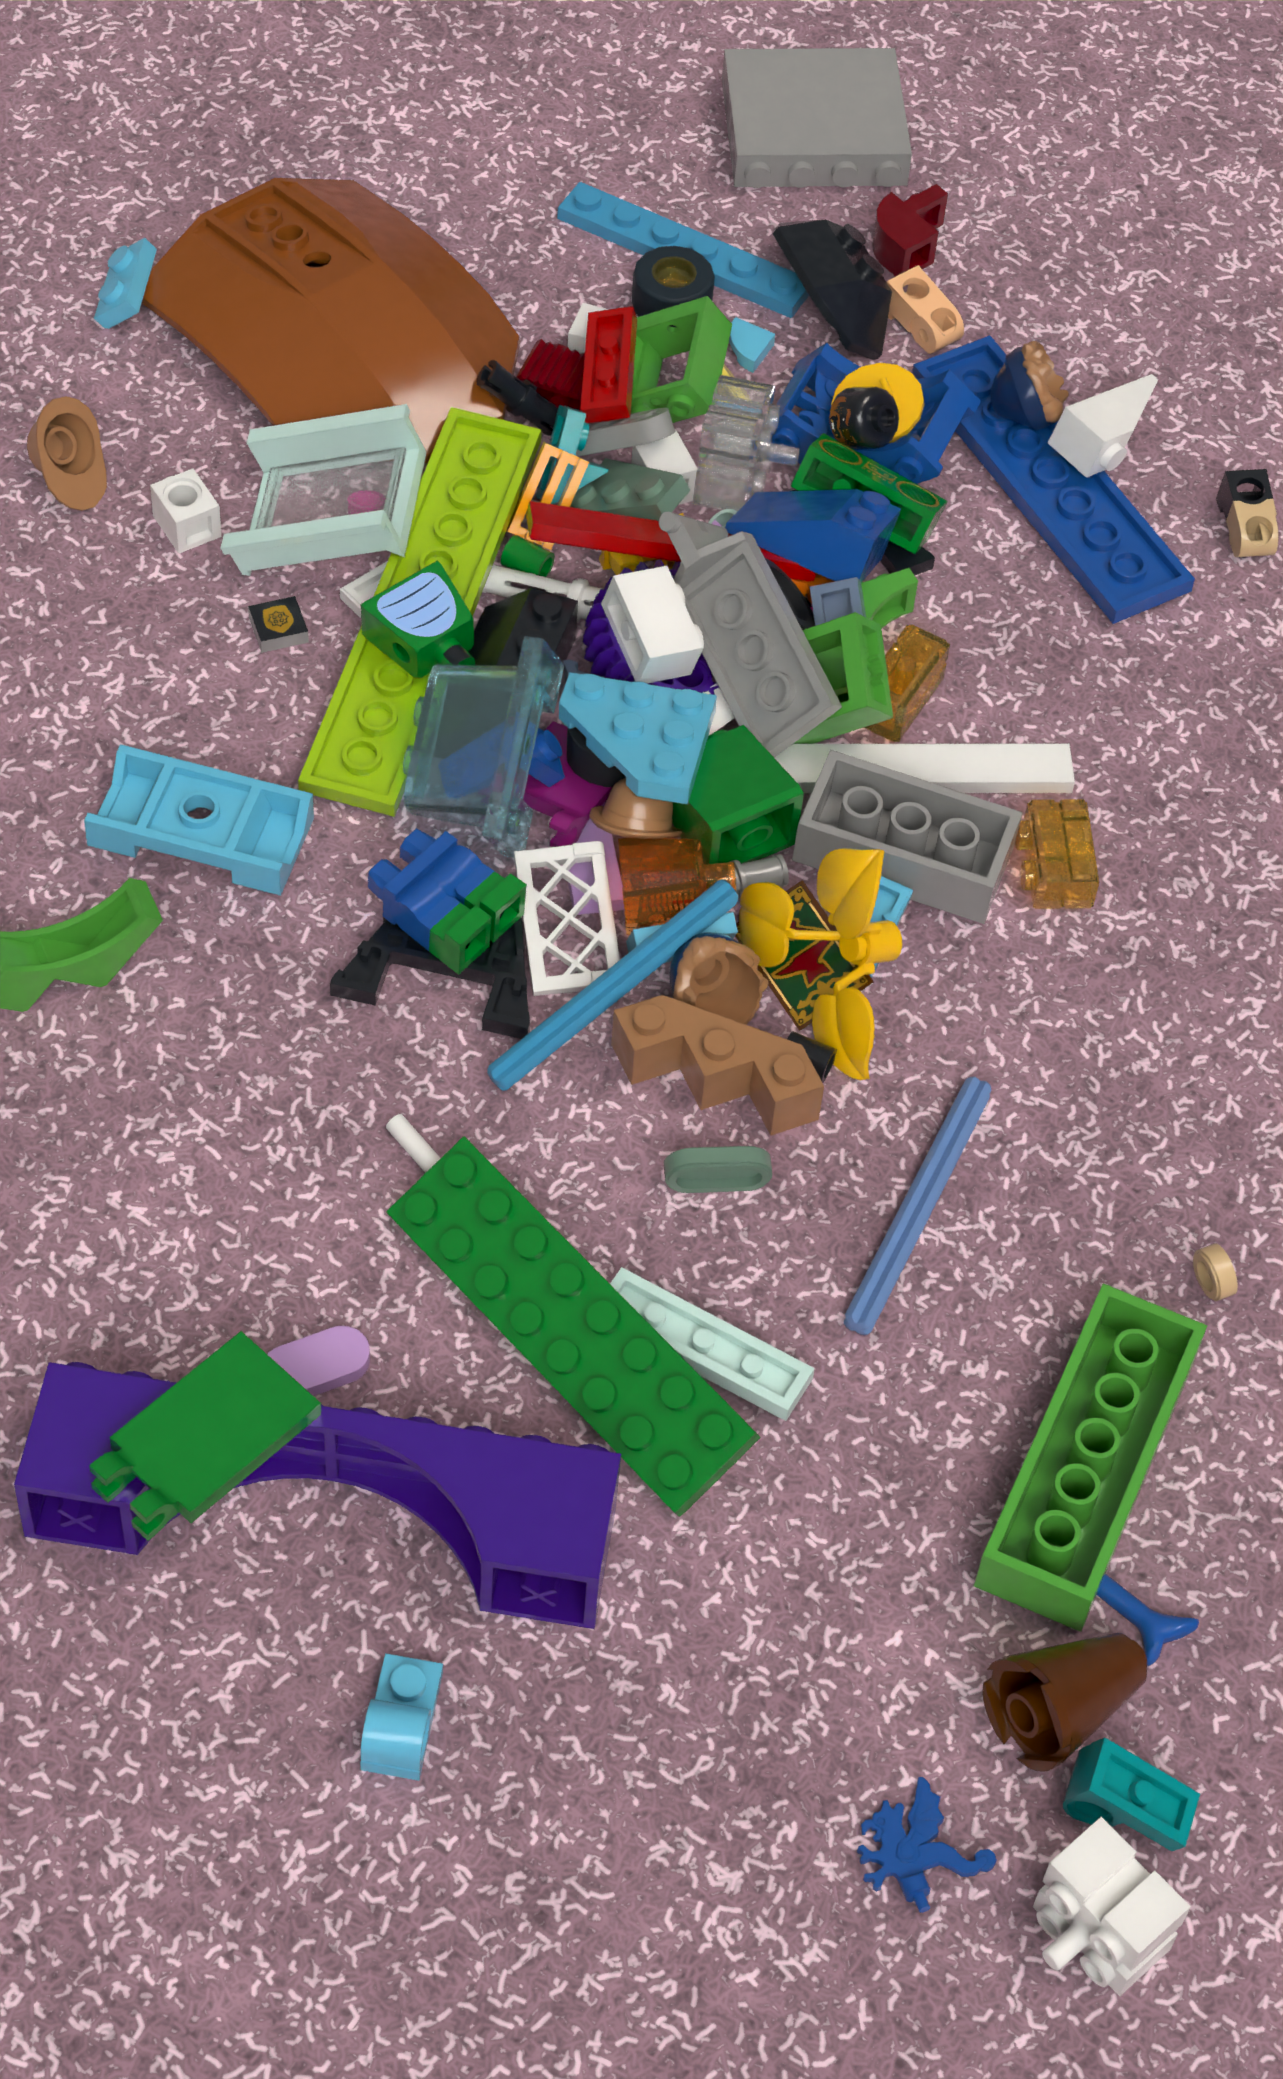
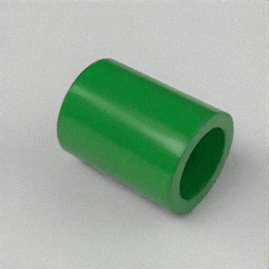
[501,535,555,577]

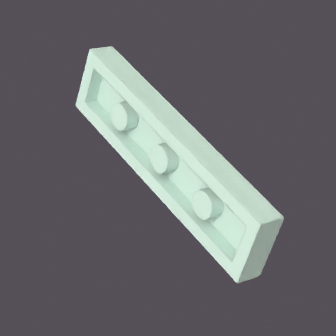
[610,1267,815,1421]

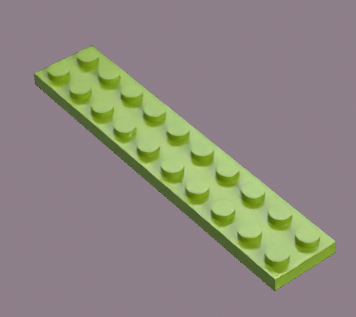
[298,407,541,817]

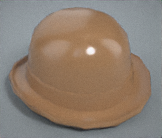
[589,778,682,839]

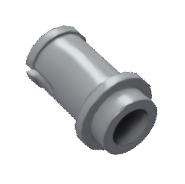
[720,854,789,900]

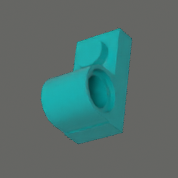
[1063,1737,1200,1852]

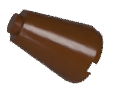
[982,1633,1147,1772]

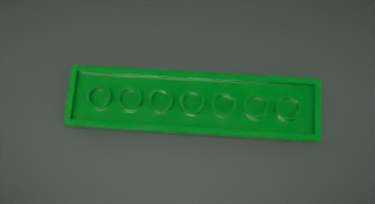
[386,1136,761,1517]

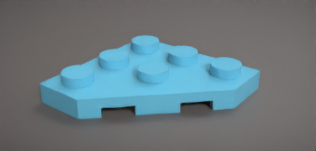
[559,672,717,804]

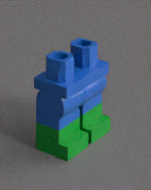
[368,828,527,975]

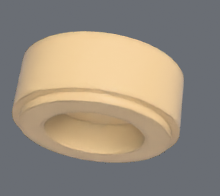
[1193,1243,1238,1301]

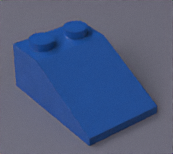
[725,489,901,583]

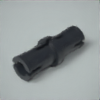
[476,360,558,436]

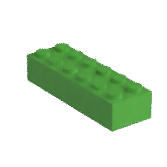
[974,1283,1208,1632]

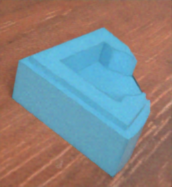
[729,317,775,373]

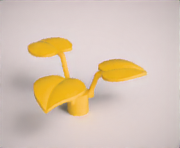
[739,848,902,1080]

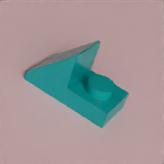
[536,405,609,504]

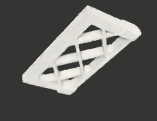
[514,841,620,996]

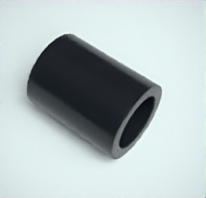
[787,1031,837,1083]

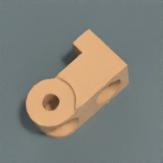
[887,265,964,354]

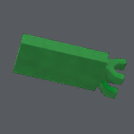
[89,1331,321,1541]

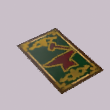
[735,880,874,1031]

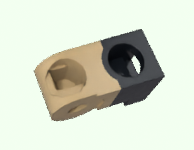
[1216,469,1278,557]

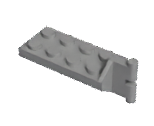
[659,512,842,757]

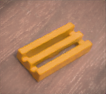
[506,442,589,550]

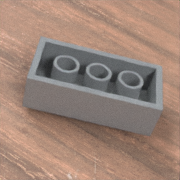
[792,749,1023,924]

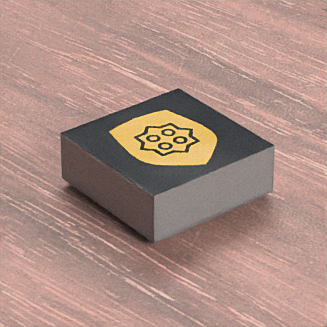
[248,596,309,653]

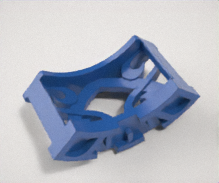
[758,343,981,484]

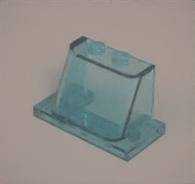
[403,636,564,858]

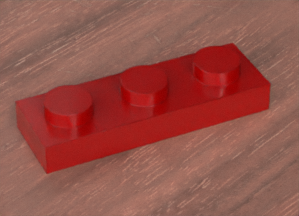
[580,306,637,423]

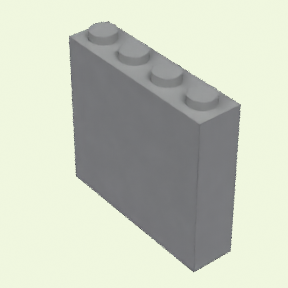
[722,48,912,188]

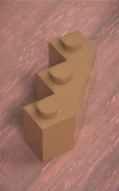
[611,995,824,1136]

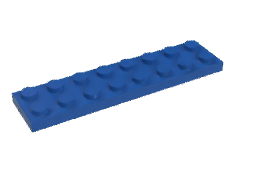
[912,335,1195,624]

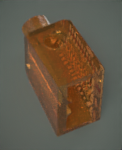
[618,838,736,935]

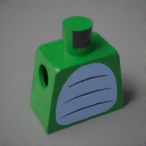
[360,560,475,680]

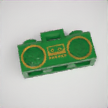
[791,433,948,554]

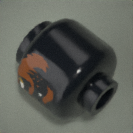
[829,387,899,449]

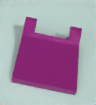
[480,721,612,847]

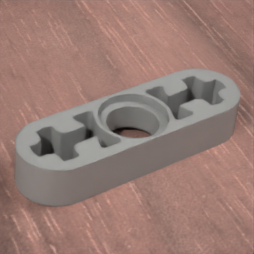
[576,408,675,457]

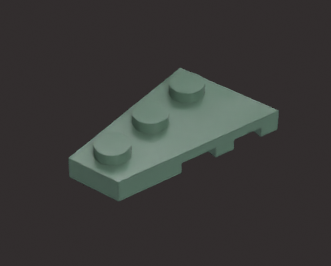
[570,458,690,521]

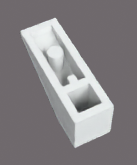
[1048,374,1158,478]

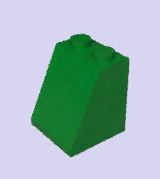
[672,725,804,882]

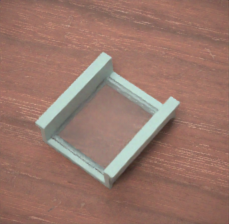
[220,404,427,576]

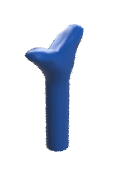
[1097,1574,1199,1666]

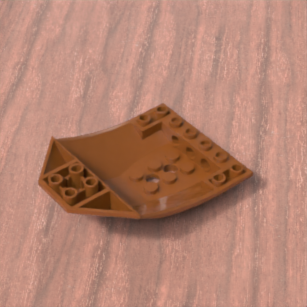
[142,178,520,463]

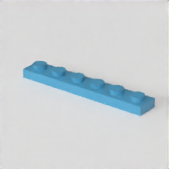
[557,182,809,318]

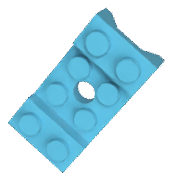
[84,744,314,896]

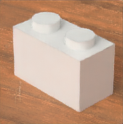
[601,566,704,684]

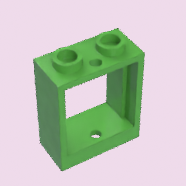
[631,296,732,423]
[793,612,893,744]

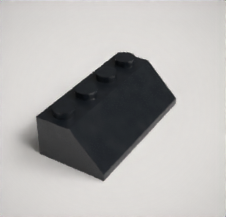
[420,588,578,760]

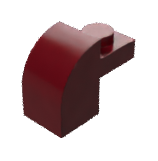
[872,184,948,277]

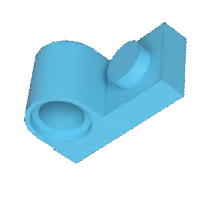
[360,1653,443,1781]

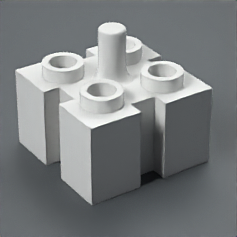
[1033,1817,1191,1996]

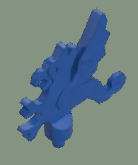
[857,1777,997,1913]

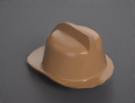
[27,396,107,511]

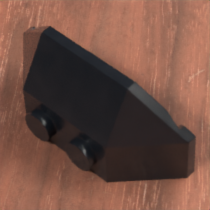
[772,219,892,360]

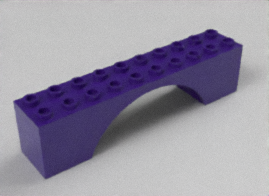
[14,1362,621,1629]

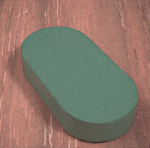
[664,1146,773,1193]

